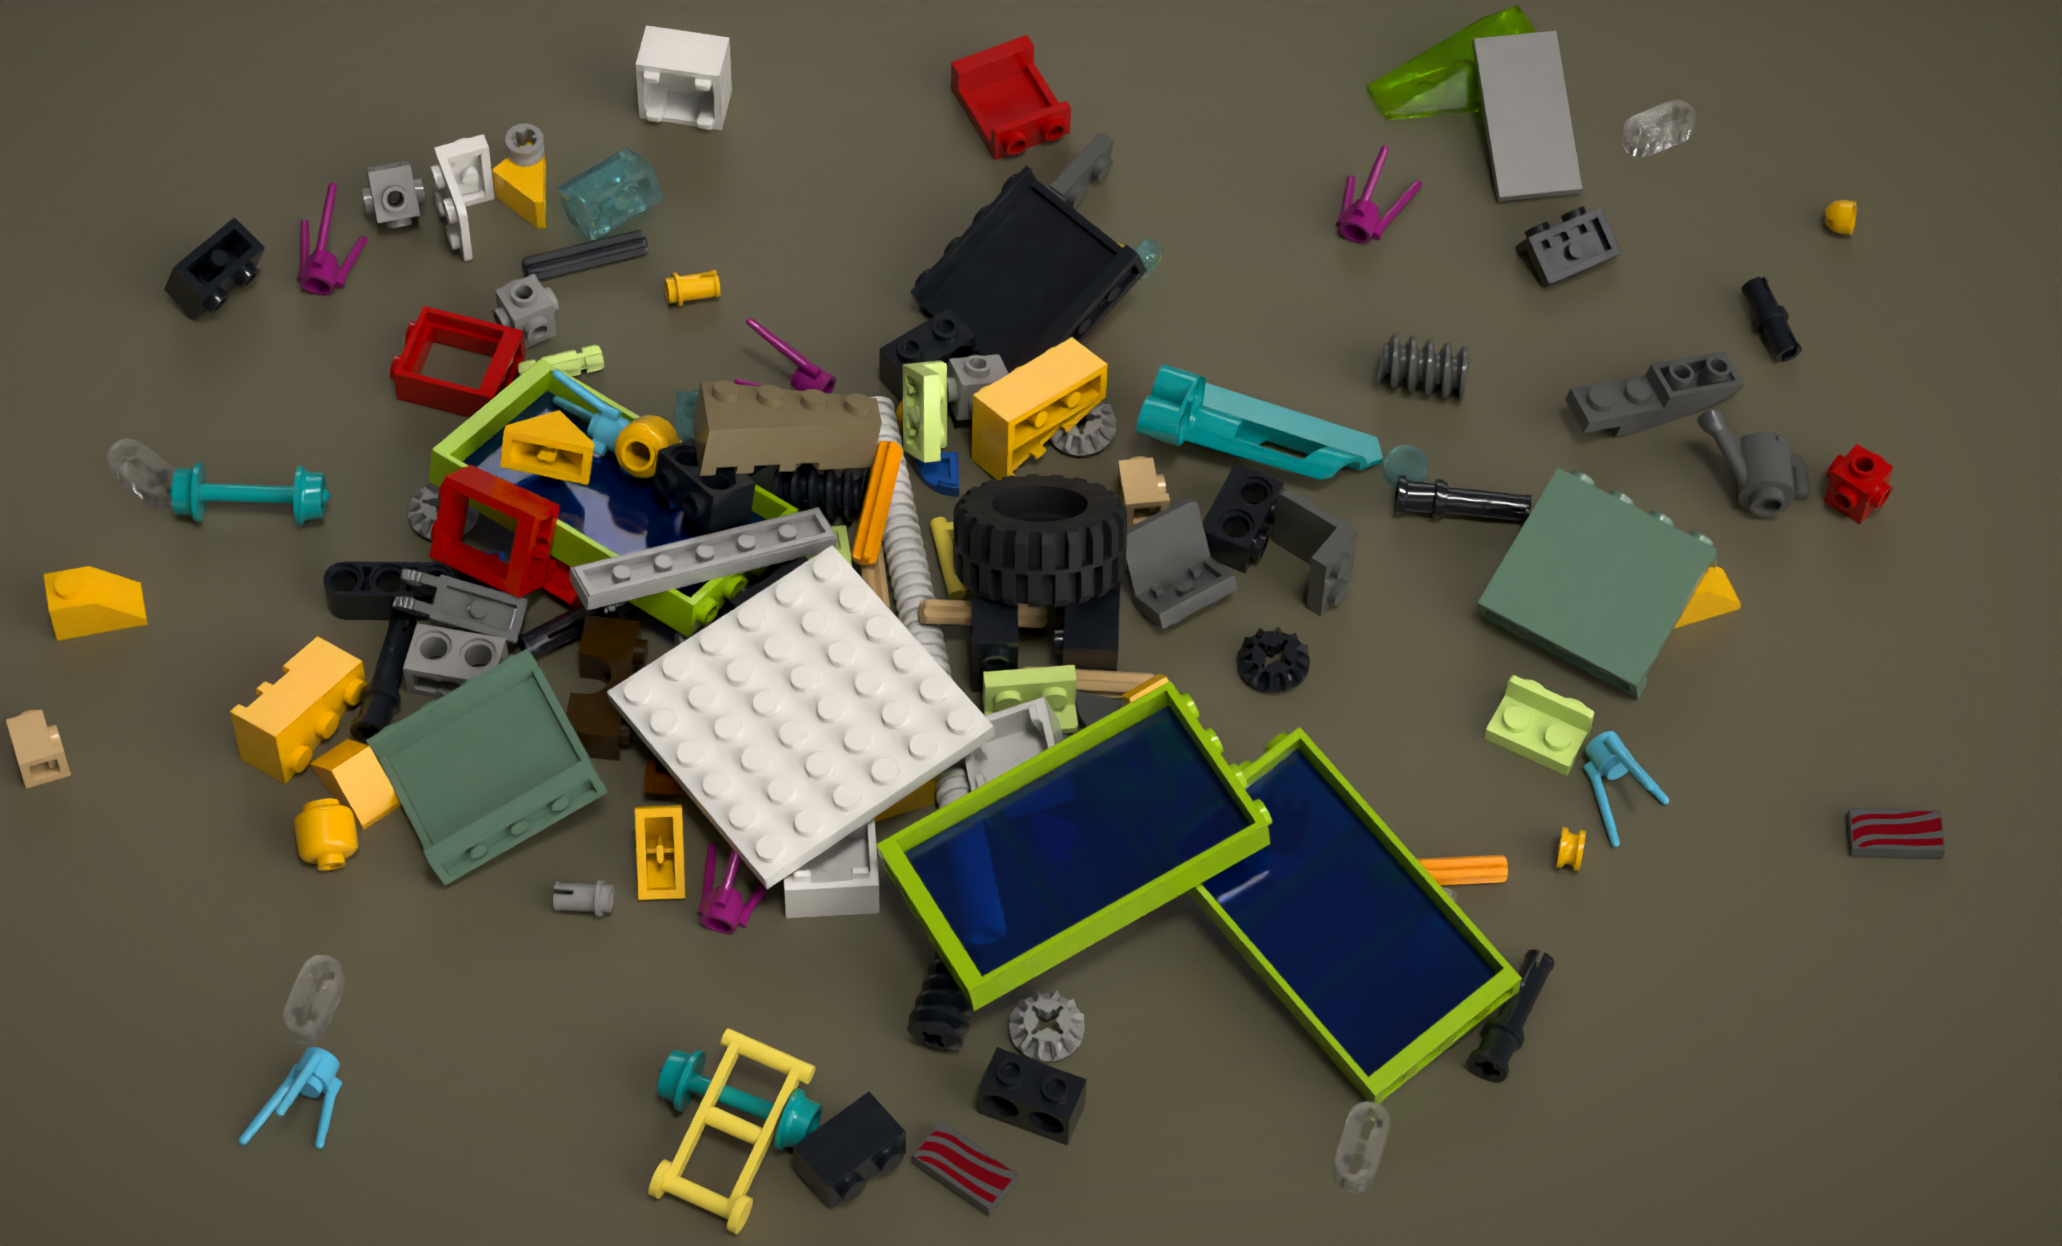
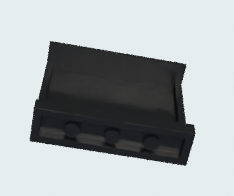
[910,165,1147,373]

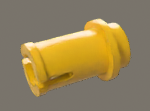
[664,270,720,307]

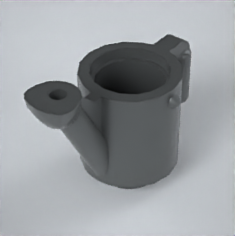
[1697,409,1810,516]

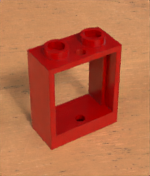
[390,305,526,417]
[429,465,560,598]

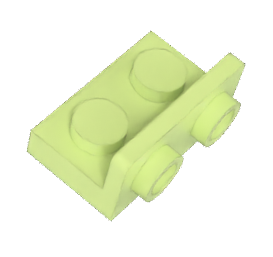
[903,361,947,463]
[982,665,1078,734]
[1484,675,1594,776]

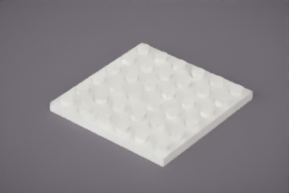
[607,545,995,889]

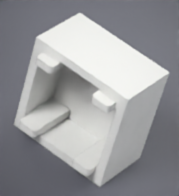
[635,25,732,130]
[964,697,1077,828]
[784,817,879,918]

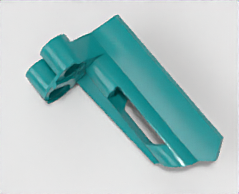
[1136,364,1383,480]

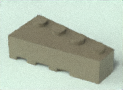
[692,380,882,476]

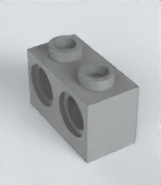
[403,623,508,698]

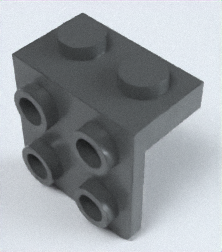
[1273,489,1357,617]
[1126,498,1238,629]

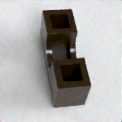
[566,615,648,761]

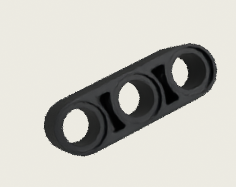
[323,561,455,621]

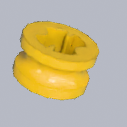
[1556,827,1586,871]

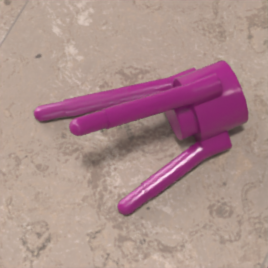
[1336,145,1422,244]
[297,182,368,296]
[734,318,836,394]
[697,843,768,934]

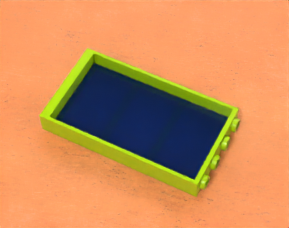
[429,359,799,637]
[876,681,1272,1011]
[1154,727,1522,1108]

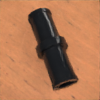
[1741,277,1802,362]

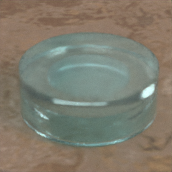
[1134,238,1164,281]
[1383,445,1429,488]

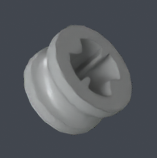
[505,123,545,167]

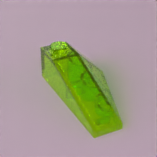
[1367,5,1537,120]

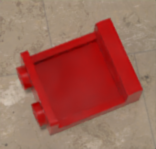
[951,35,1071,161]

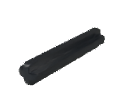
[521,230,648,280]

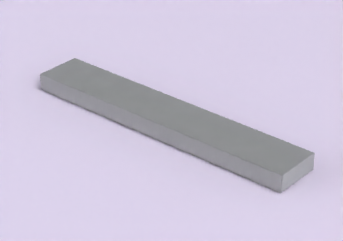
[569,507,838,610]

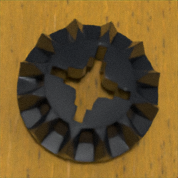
[1237,626,1310,693]

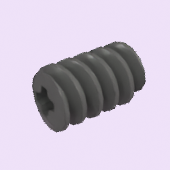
[1376,332,1470,401]

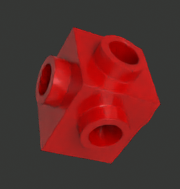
[1824,444,1894,524]

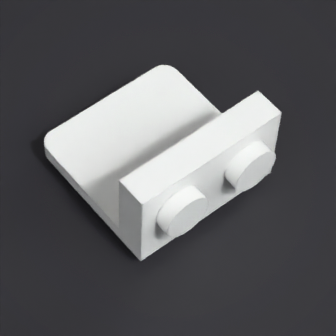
[430,134,495,261]

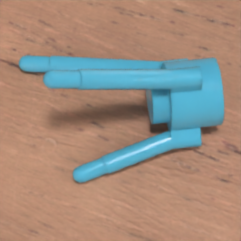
[552,369,631,456]
[1583,731,1669,847]
[238,1047,343,1149]

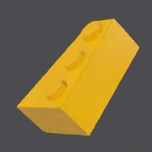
[971,337,1108,480]
[230,636,367,785]

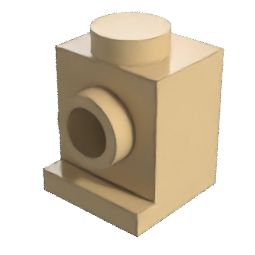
[1116,456,1170,529]
[6,710,71,788]

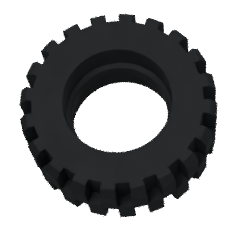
[953,474,1127,607]

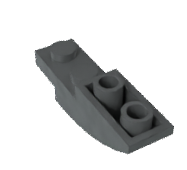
[1565,351,1744,437]

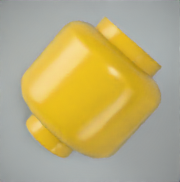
[615,415,679,478]
[293,798,359,871]

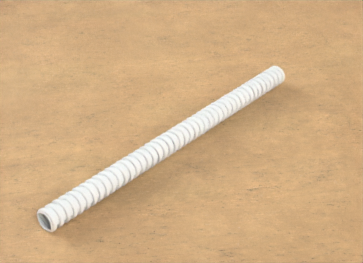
[867,396,1007,946]

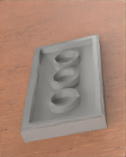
[1472,31,1583,202]

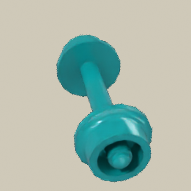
[167,462,332,525]
[657,1049,823,1151]

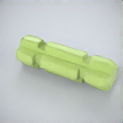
[518,345,604,376]

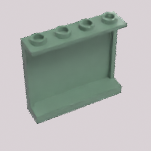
[1477,468,1718,699]
[366,648,608,886]

